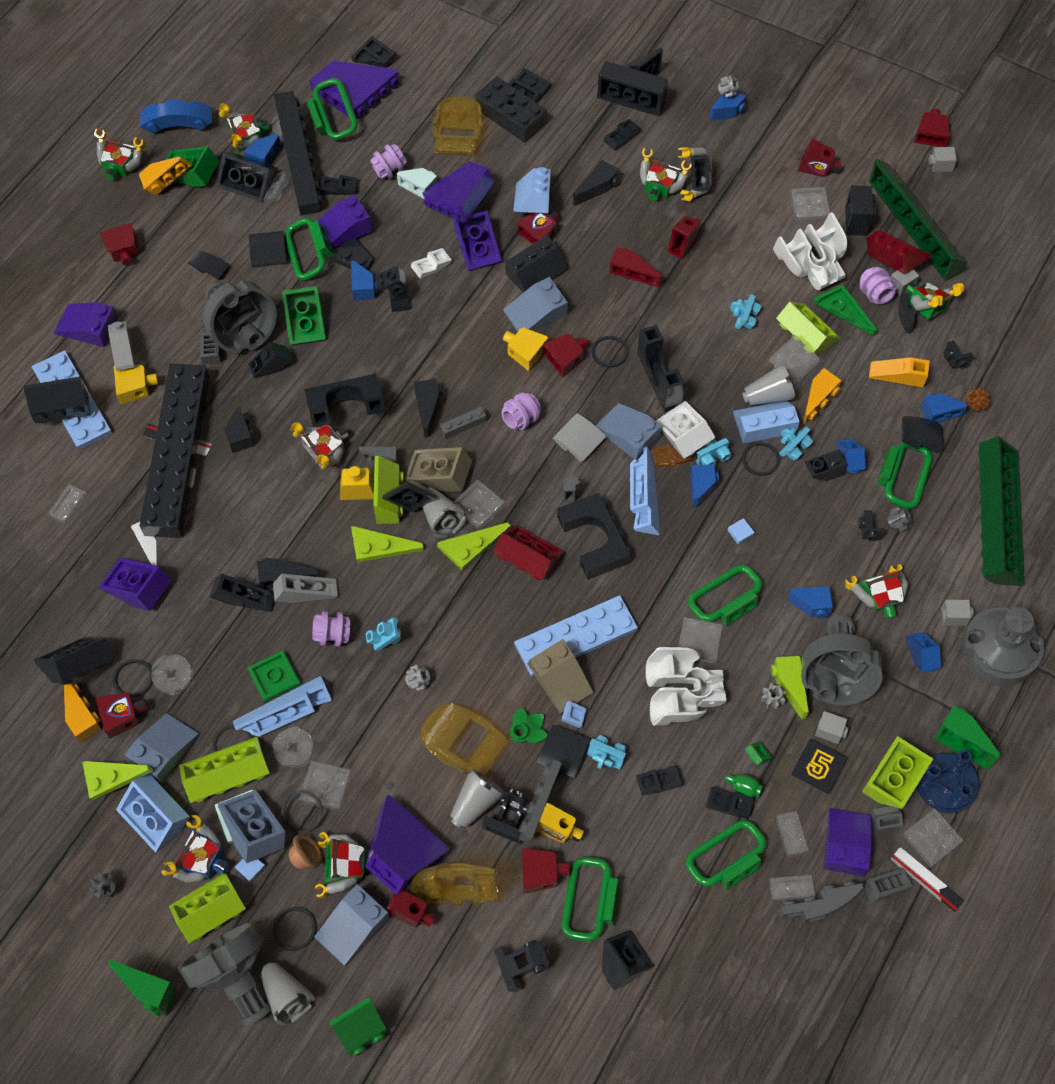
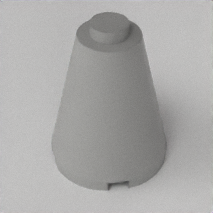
[742,365,795,405]
[422,487,466,538]
[450,768,504,828]
[260,963,315,1026]

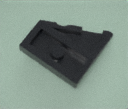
[351,36,396,67]
[334,237,373,270]

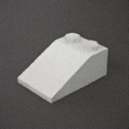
[656,401,715,458]

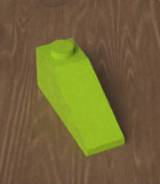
[771,656,809,719]

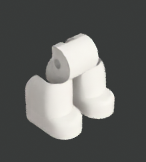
[773,212,847,290]
[646,647,726,726]

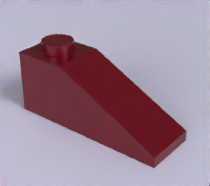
[609,247,662,287]

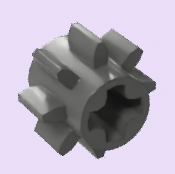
[887,507,912,531]
[89,871,118,899]

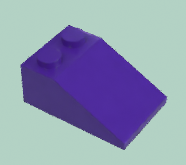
[318,195,372,248]
[453,211,502,271]
[54,302,118,347]
[98,557,171,611]
[823,808,871,877]

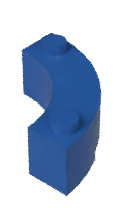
[140,99,212,134]

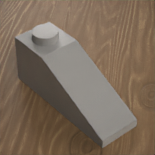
[108,321,134,371]
[273,574,338,603]

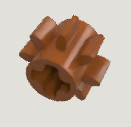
[967,387,990,412]

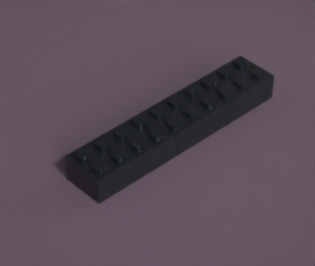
[139,363,210,538]

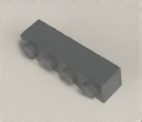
[440,407,486,439]

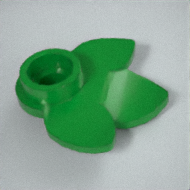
[510,708,548,744]

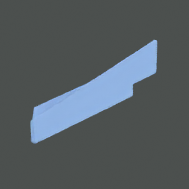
[630,447,660,535]
[233,676,332,737]

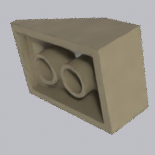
[404,447,472,492]
[527,639,593,714]

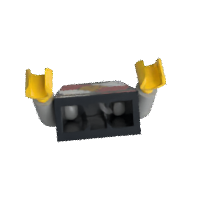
[678,147,713,201]

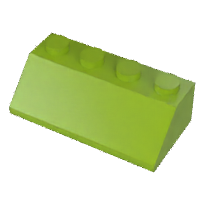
[179,737,269,803]

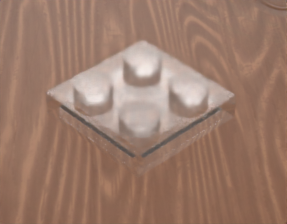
[790,187,830,221]
[768,335,821,385]
[454,479,505,530]
[678,617,722,663]
[299,761,351,811]
[903,808,963,867]

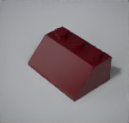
[866,230,931,274]
[493,525,565,580]

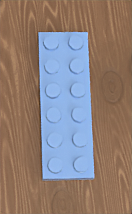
[31,350,112,450]
[514,595,638,678]

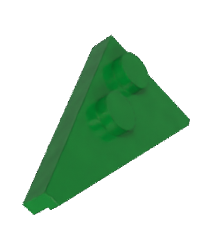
[813,284,877,336]

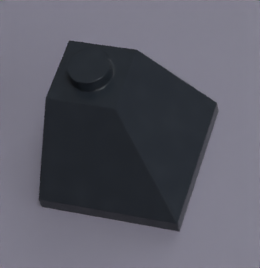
[625,47,663,76]
[382,479,437,512]
[602,930,654,990]

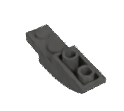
[779,882,863,924]

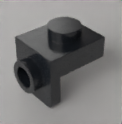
[943,341,973,369]
[858,510,884,541]

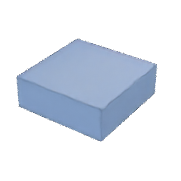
[727,518,754,545]
[561,701,587,728]
[235,859,265,883]

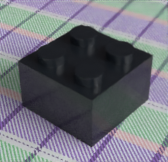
[845,185,876,236]

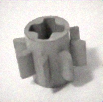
[718,75,739,98]
[405,665,430,691]
[761,683,787,709]

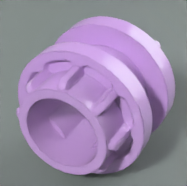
[370,144,407,179]
[860,267,896,304]
[502,393,541,430]
[312,611,350,647]

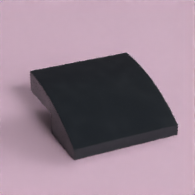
[509,68,551,103]
[249,231,287,267]
[902,416,942,453]
[536,724,591,778]

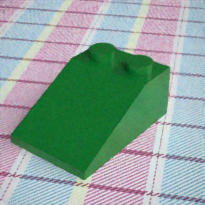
[166,146,219,187]
[282,286,326,345]
[934,706,1000,770]
[108,959,178,1017]
[330,997,388,1057]

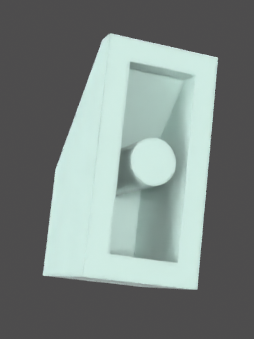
[397,168,437,199]

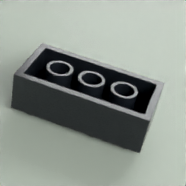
[597,61,668,117]
[475,76,547,143]

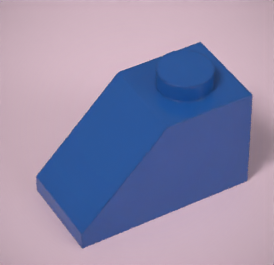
[709,91,746,120]
[245,134,281,165]
[351,261,378,300]
[921,393,967,423]
[835,438,866,473]
[690,465,719,507]
[788,586,833,618]
[906,632,941,672]

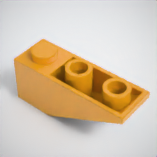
[139,157,192,195]
[869,358,930,388]
[803,368,841,425]
[64,681,101,743]

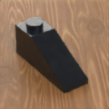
[573,160,620,206]
[414,379,442,438]
[257,558,319,590]
[209,573,274,612]

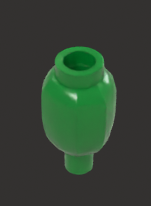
[725,774,763,797]

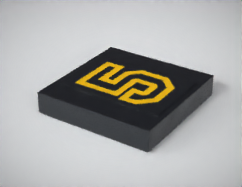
[791,739,846,794]

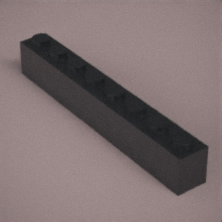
[274,91,323,216]

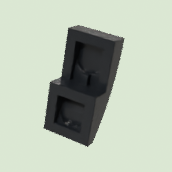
[603,119,641,150]
[319,175,357,195]
[188,249,229,280]
[898,292,915,334]
[636,765,683,795]
[706,787,754,819]

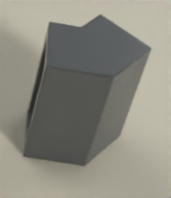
[563,474,580,502]
[870,806,903,830]

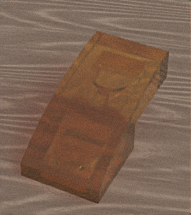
[651,444,693,467]

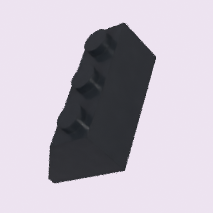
[216,152,278,202]
[505,235,568,293]
[24,376,91,424]
[34,637,113,685]

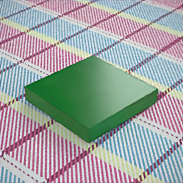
[247,650,301,703]

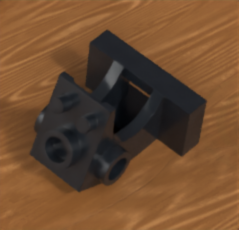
[375,266,409,312]
[482,789,530,845]
[494,940,552,992]

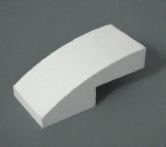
[411,248,452,279]

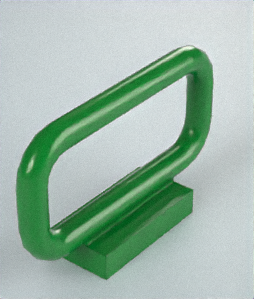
[306,78,358,140]
[284,218,334,280]
[876,442,932,509]
[688,565,762,626]
[686,820,766,891]
[562,857,620,942]

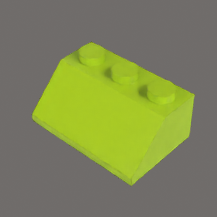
[776,302,841,354]
[374,456,404,524]
[862,736,933,809]
[169,873,246,943]

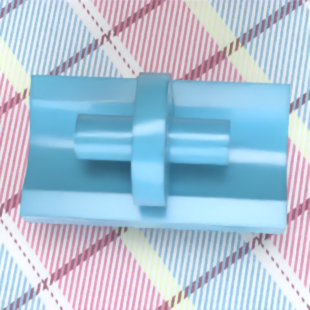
[730,294,761,329]
[779,426,813,461]
[696,438,731,466]
[366,618,401,651]
[587,735,626,770]

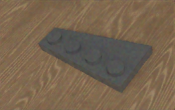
[519,760,561,843]

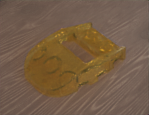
[433,96,482,157]
[420,703,508,777]
[410,863,499,905]

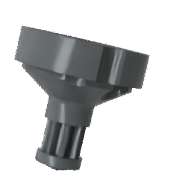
[203,280,277,353]
[961,607,1044,686]
[801,615,882,705]
[178,921,271,1026]

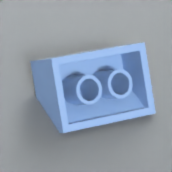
[514,167,551,213]
[733,401,799,444]
[116,774,190,852]

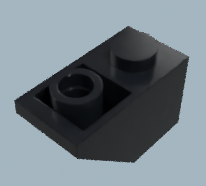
[249,342,291,379]
[224,407,255,453]
[805,449,848,481]

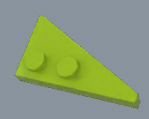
[437,523,511,571]
[351,526,423,563]
[82,761,153,800]

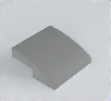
[552,413,606,462]

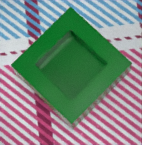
[745,742,772,766]

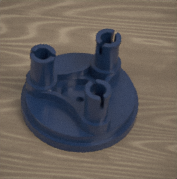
[917,750,979,813]

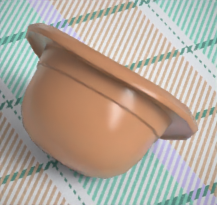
[288,835,322,869]

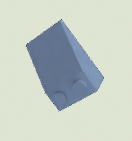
[503,277,568,332]
[595,403,662,460]
[124,713,199,784]
[218,790,285,864]
[314,884,390,966]

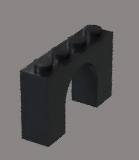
[637,325,685,412]
[304,373,386,427]
[557,493,632,580]

